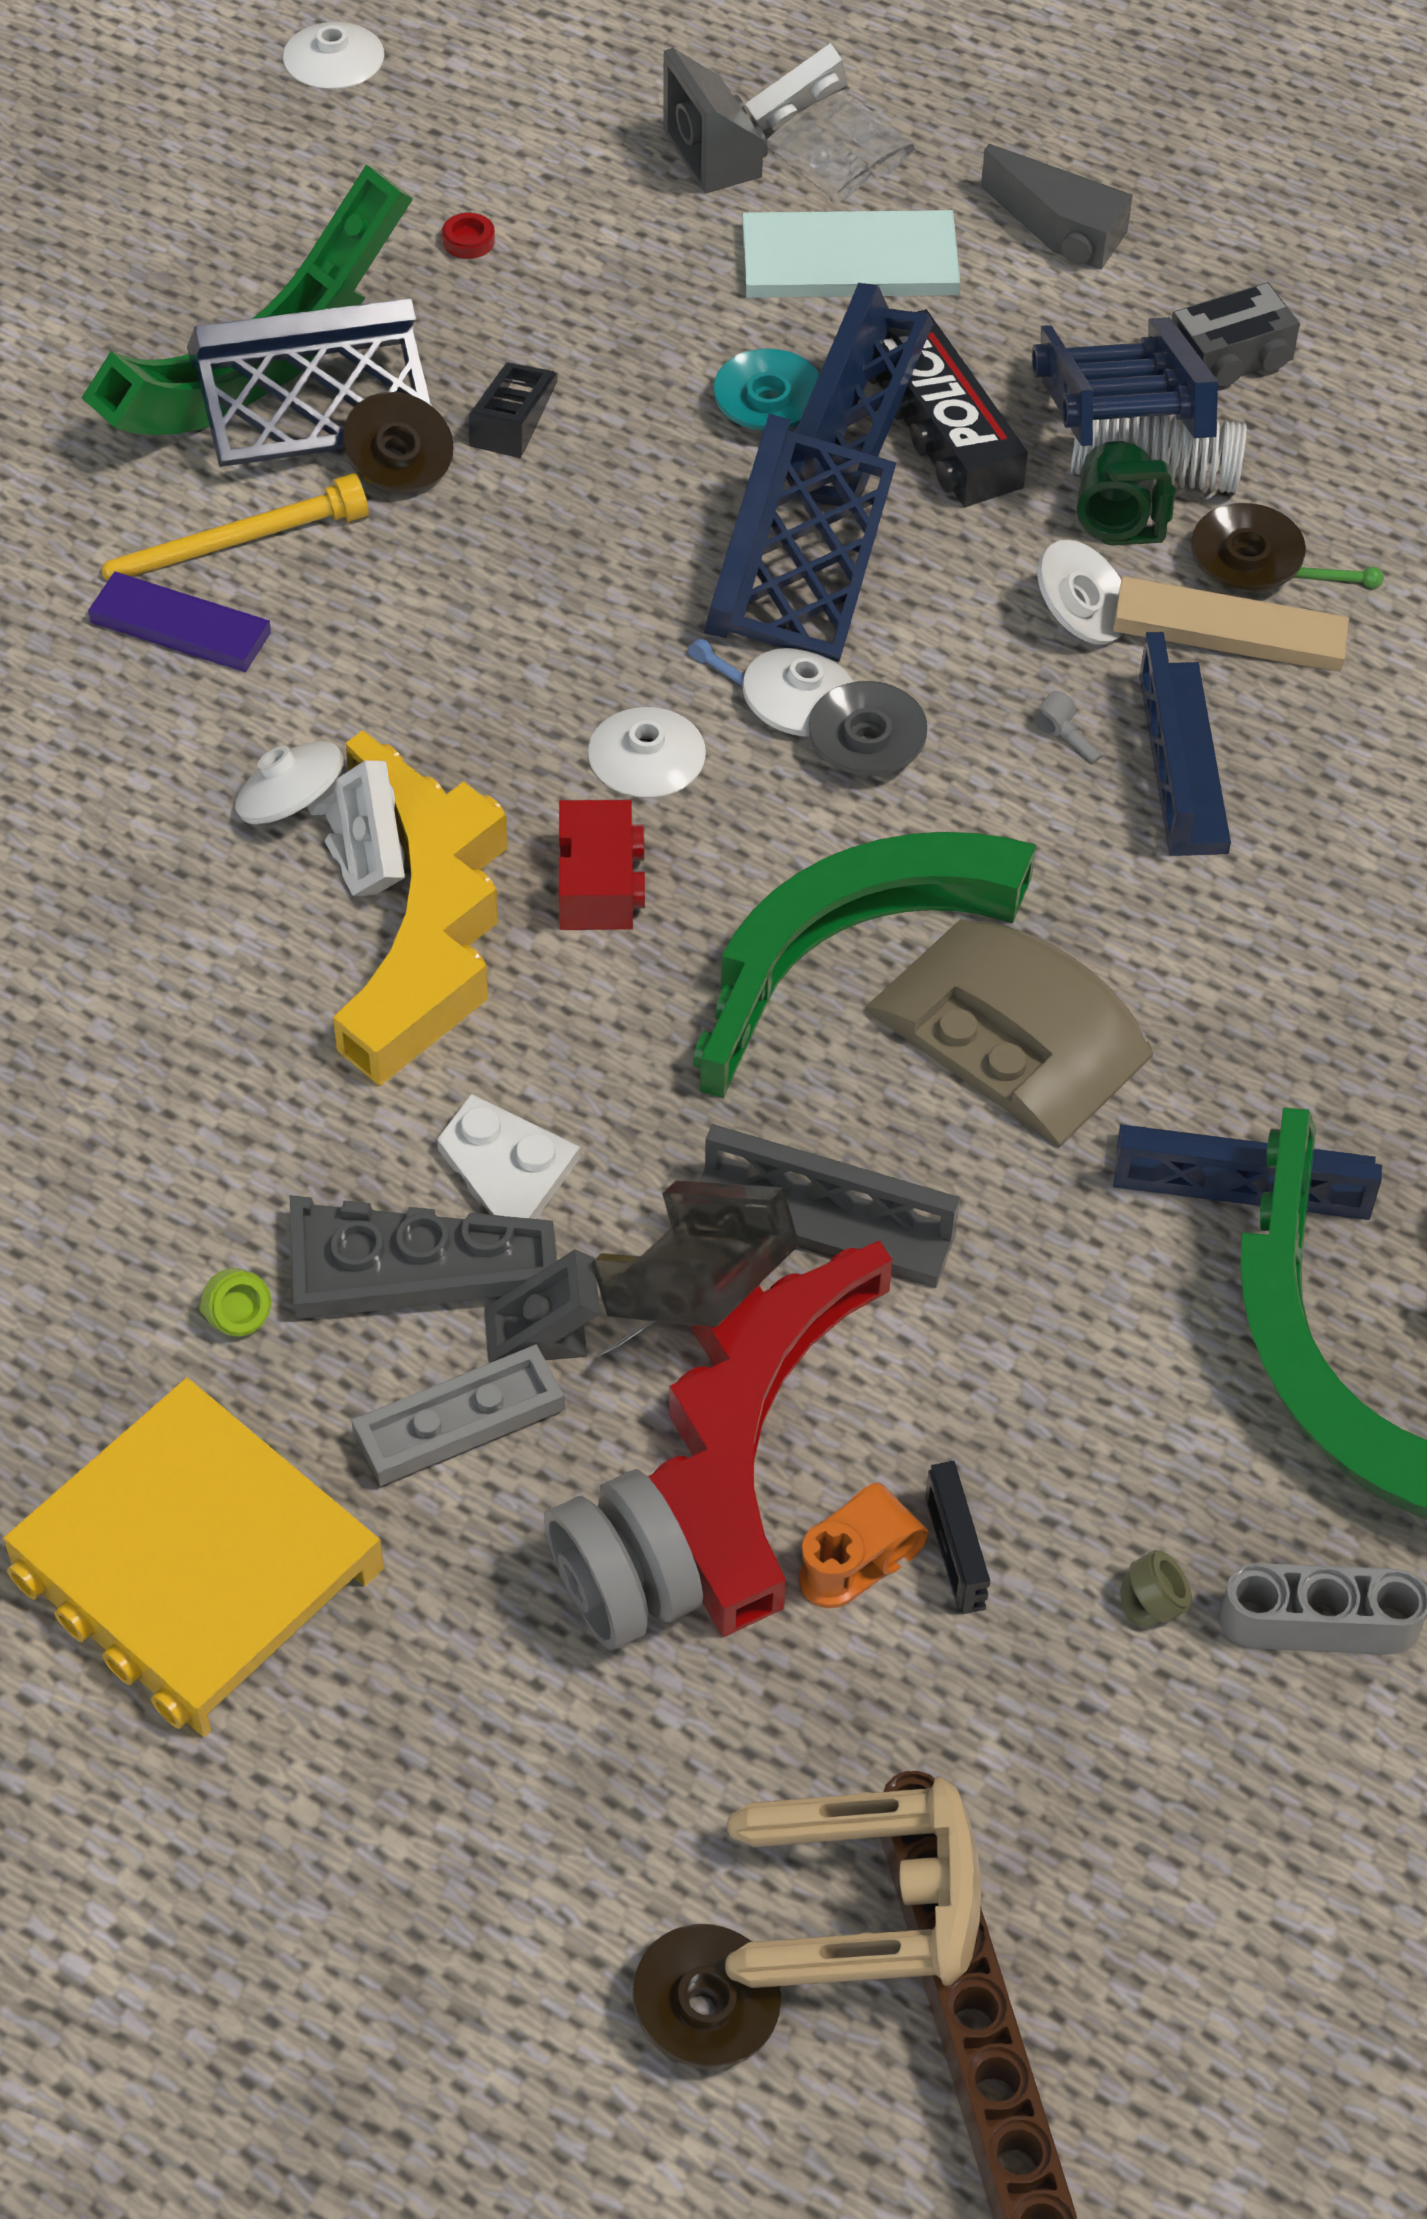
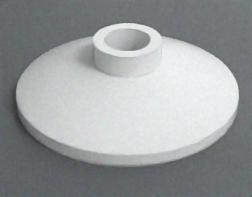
[283,22,384,89]
[1037,540,1124,645]
[742,648,854,737]
[588,707,706,798]
[235,741,344,824]

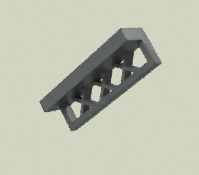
[690,1124,960,1288]

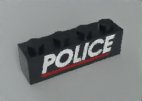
[868,309,1028,508]

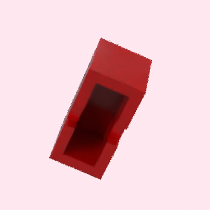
[559,800,645,930]

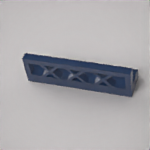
[788,283,933,506]
[1139,632,1231,856]
[1113,1124,1382,1220]

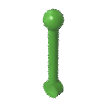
[1293,566,1384,589]

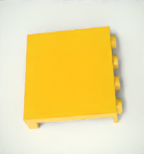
[3,1377,384,1738]

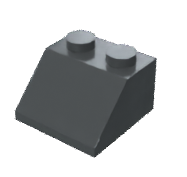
[663,48,768,194]

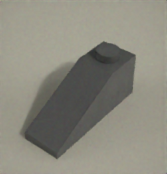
[981,144,1133,270]

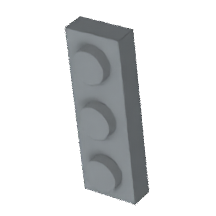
[351,1344,565,1486]

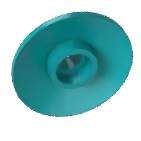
[714,348,820,431]

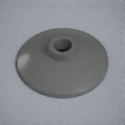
[809,681,927,776]

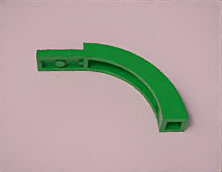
[81,164,413,435]
[693,832,1036,1098]
[1240,1108,1427,1520]

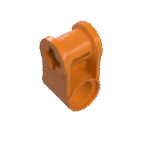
[799,1482,929,1609]

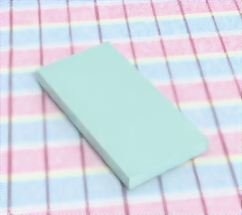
[742,210,960,298]

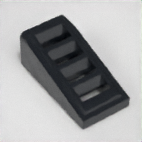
[469,362,558,458]

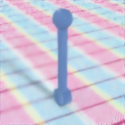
[688,639,745,686]

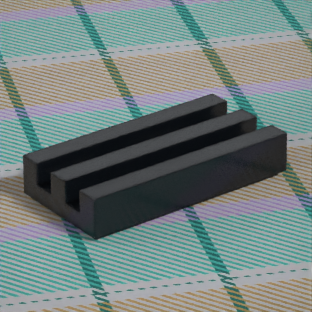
[925,1460,990,1614]

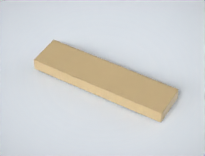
[1113,576,1349,671]

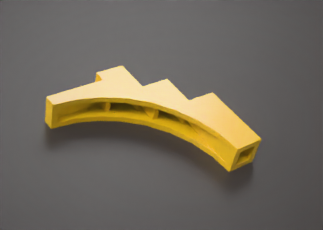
[333,730,508,1086]

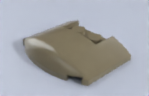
[865,919,1154,1148]

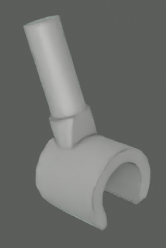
[1036,691,1103,764]

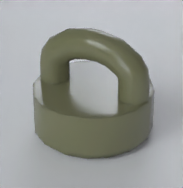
[1120,1550,1192,1628]

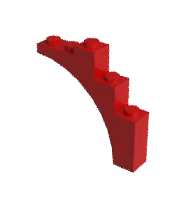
[648,1240,893,1638]

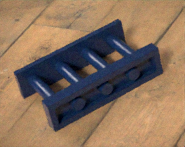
[1032,317,1218,446]

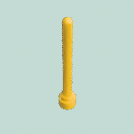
[102,473,369,581]

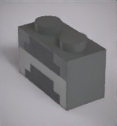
[1172,282,1300,386]

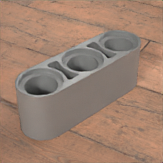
[1219,1563,1427,1654]

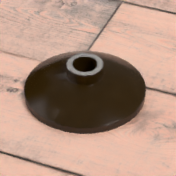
[342,392,454,494]
[1191,503,1306,591]
[632,1924,781,2069]

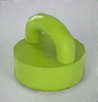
[199,1267,272,1337]

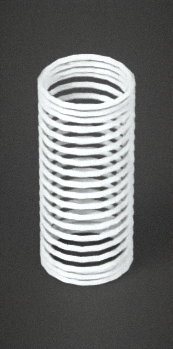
[1070,415,1247,495]

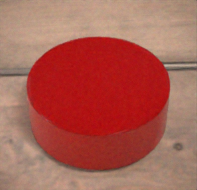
[442,212,495,259]

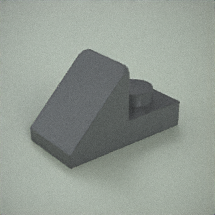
[485,1249,600,1363]

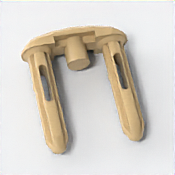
[725,1776,981,1988]

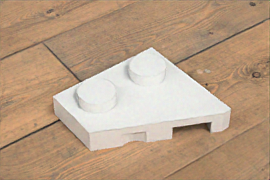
[745,43,847,131]
[307,760,405,896]
[437,1094,581,1219]

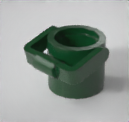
[1076,441,1176,546]

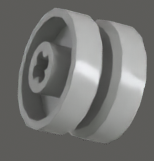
[544,1469,703,1650]

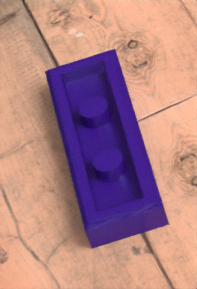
[88,571,271,672]

